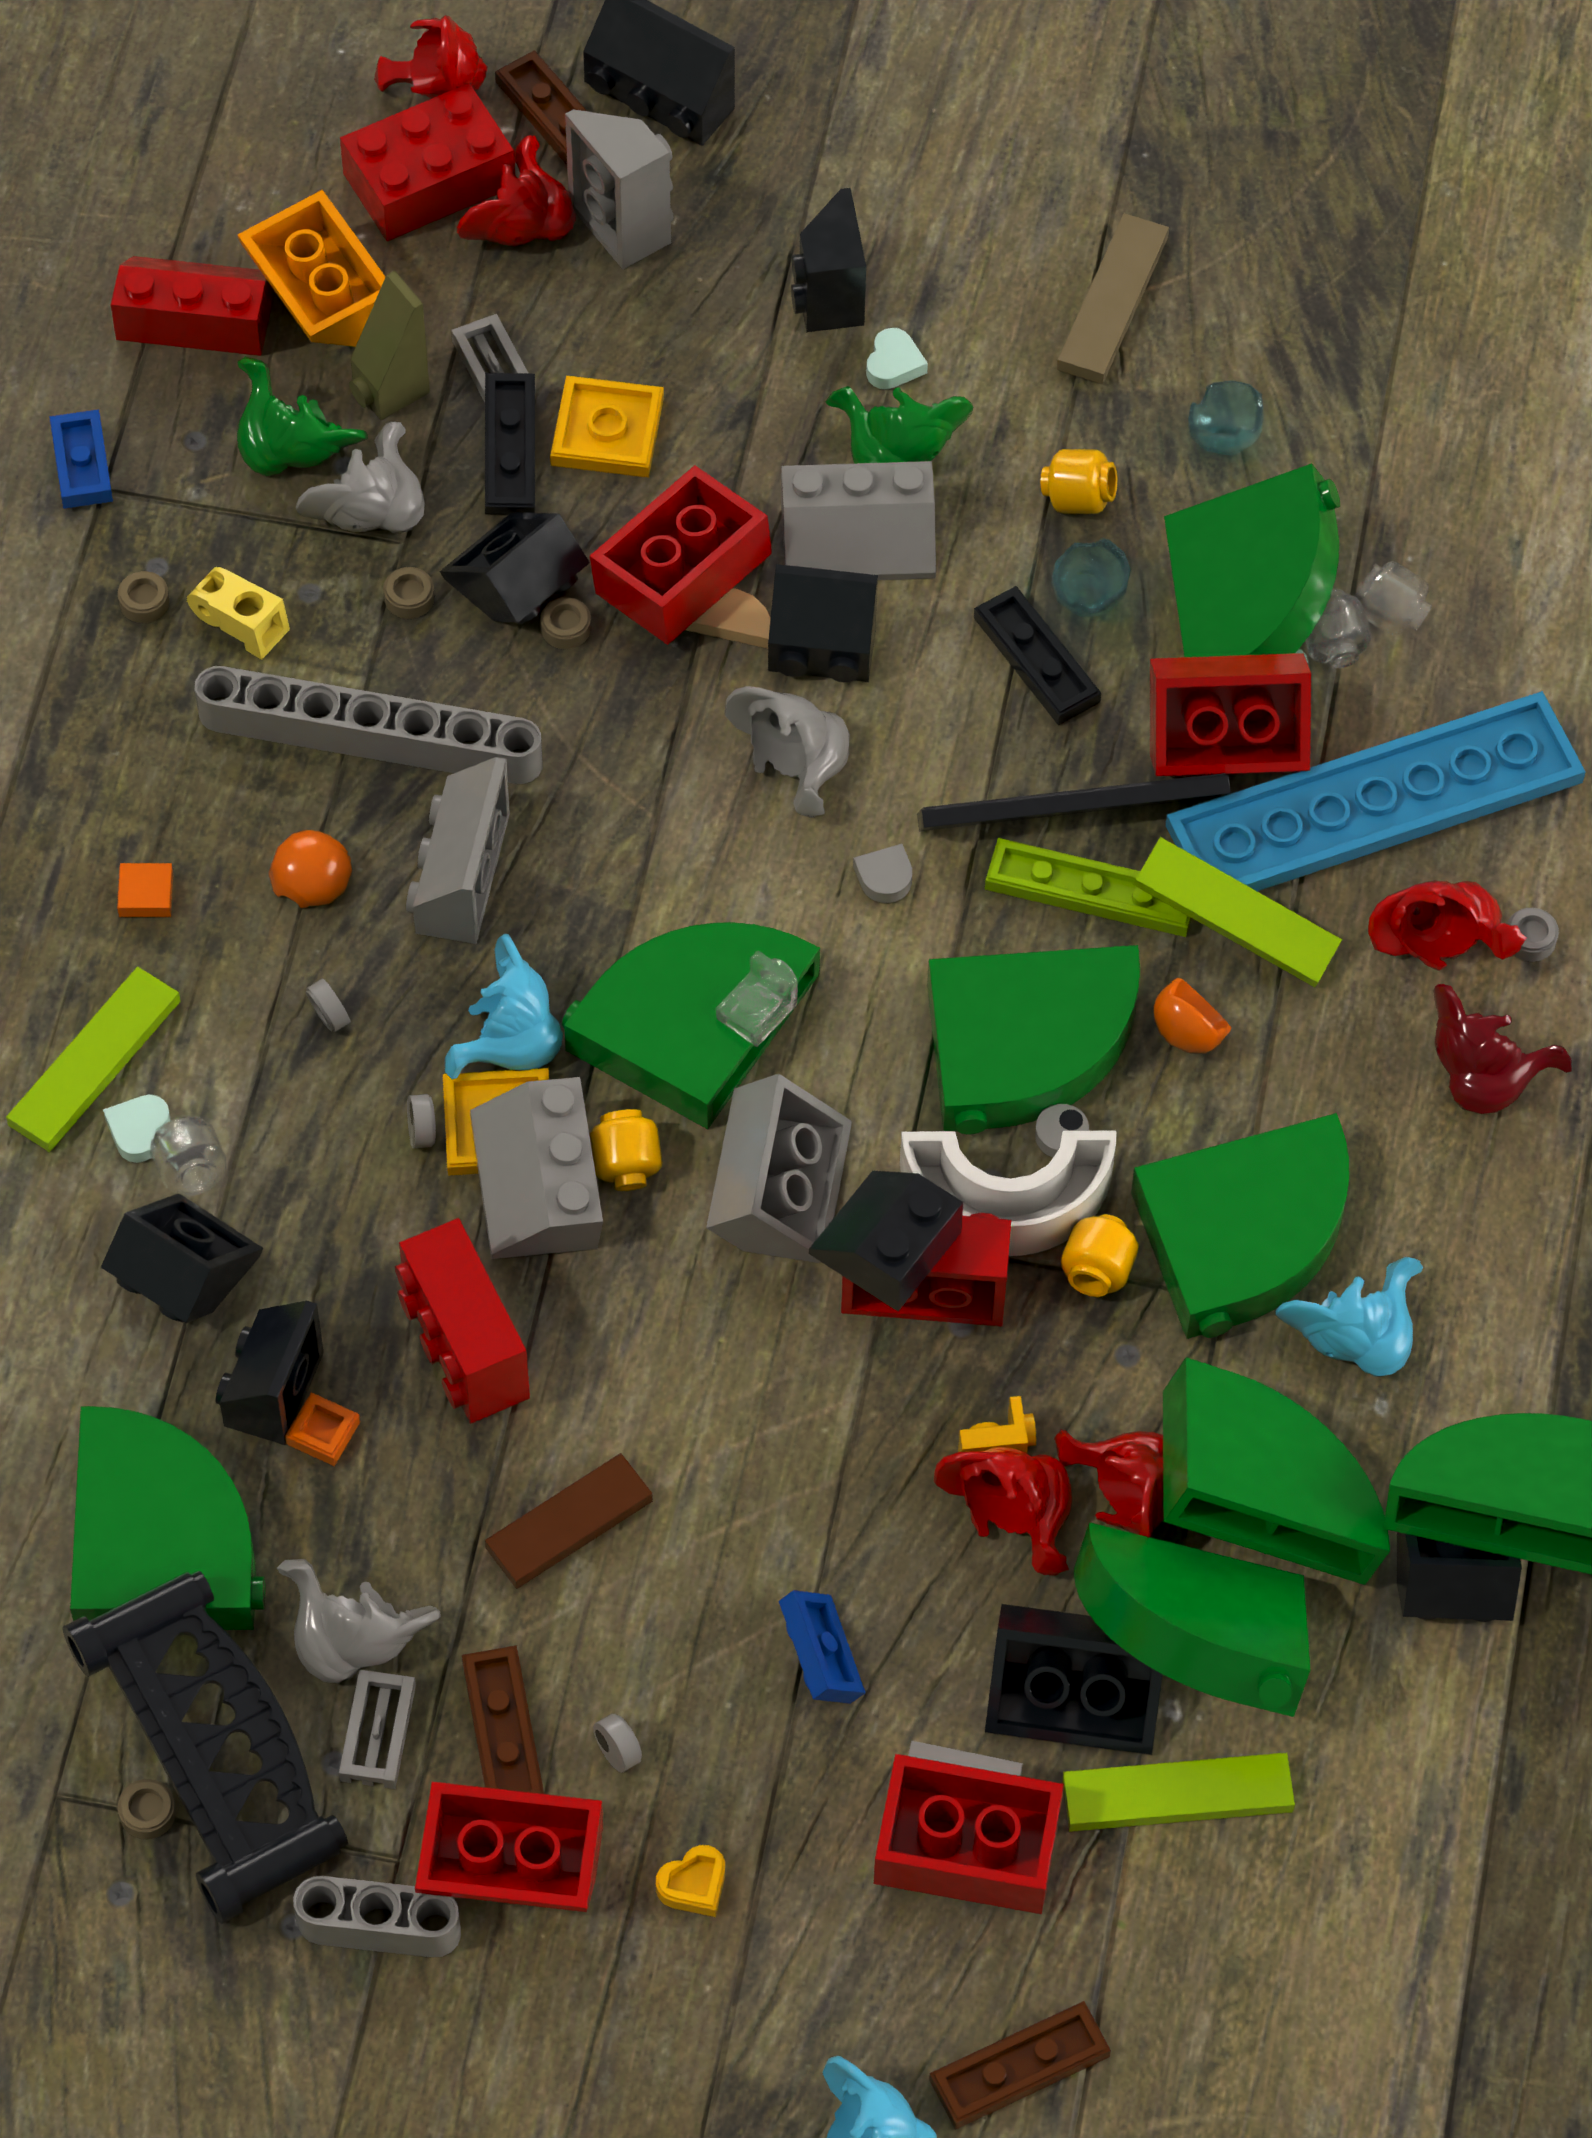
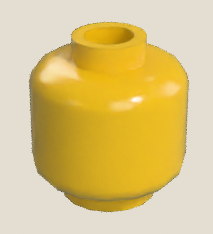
[1040,449,1117,514]
[589,1109,663,1191]
[1061,1214,1139,1297]

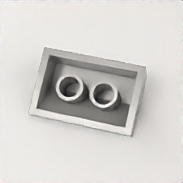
[565,109,673,269]
[781,461,936,580]
[406,757,510,944]
[706,1074,852,1263]
[470,1077,603,1259]

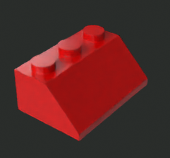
[111,256,275,356]
[415,1781,603,1912]

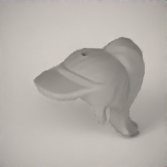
[295,421,425,534]
[724,686,850,818]
[277,1559,441,1683]

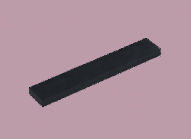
[917,773,1231,831]

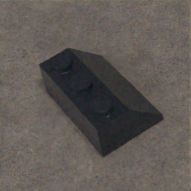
[583,0,735,146]
[985,1604,1163,1755]

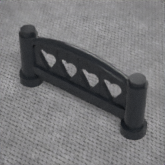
[63,1571,348,1924]

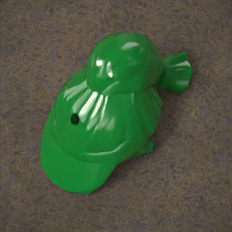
[237,356,368,477]
[825,386,974,464]

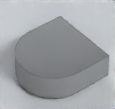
[853,844,912,903]

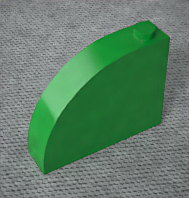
[1164,463,1340,657]
[562,922,820,1130]
[927,945,1140,1135]
[1131,1113,1349,1339]
[1163,1357,1390,1585]
[70,1406,265,1630]
[1383,1413,1592,1574]
[1074,1522,1311,1717]

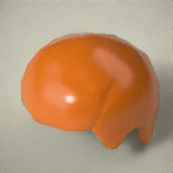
[269,830,352,908]
[1154,978,1231,1054]

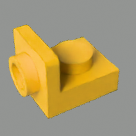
[958,1396,1036,1453]

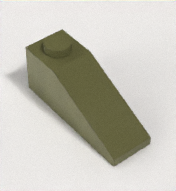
[349,271,430,420]

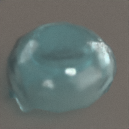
[1188,380,1264,455]
[1051,538,1131,617]

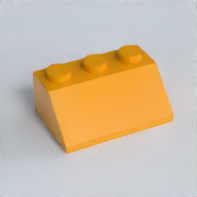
[237,190,386,347]

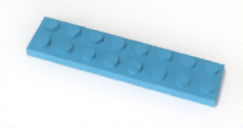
[1165,691,1586,891]

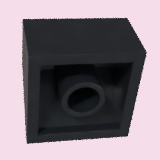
[791,188,866,333]
[439,513,590,624]
[768,564,878,682]
[809,1170,963,1311]
[101,1193,263,1323]
[215,1301,324,1445]
[1397,1532,1522,1622]

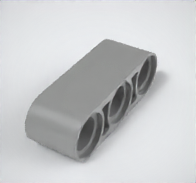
[293,1876,461,1957]

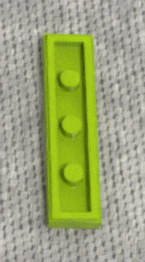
[1133,837,1342,987]
[985,838,1191,937]
[6,966,181,1153]
[1062,1752,1295,1832]

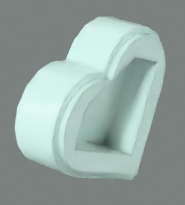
[866,328,928,389]
[103,1095,171,1163]

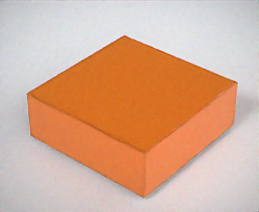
[117,863,173,917]
[285,1392,360,1466]

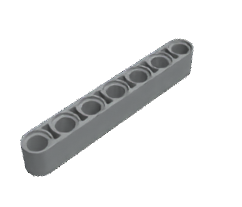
[195,666,543,784]

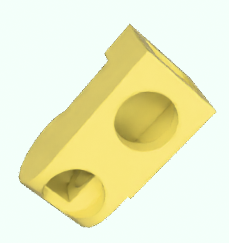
[187,567,290,660]

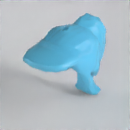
[445,934,563,1080]
[1276,1257,1423,1377]
[822,2056,937,2138]

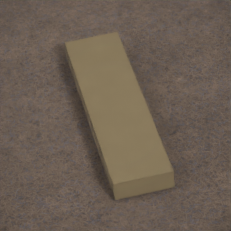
[1057,213,1169,384]

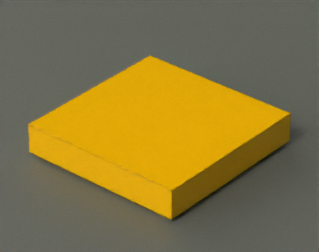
[550,375,664,478]
[443,1068,549,1176]

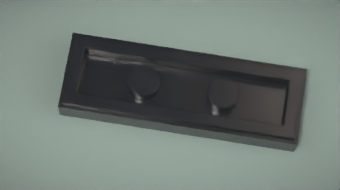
[485,373,535,515]
[974,586,1101,726]

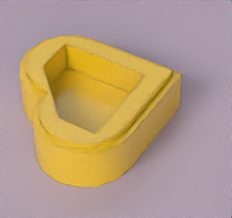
[656,1845,725,1917]

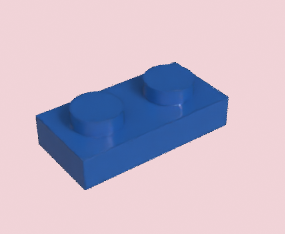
[49,409,113,509]
[779,1590,866,1704]

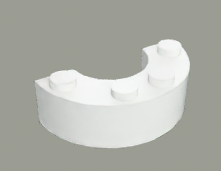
[900,1131,1116,1256]

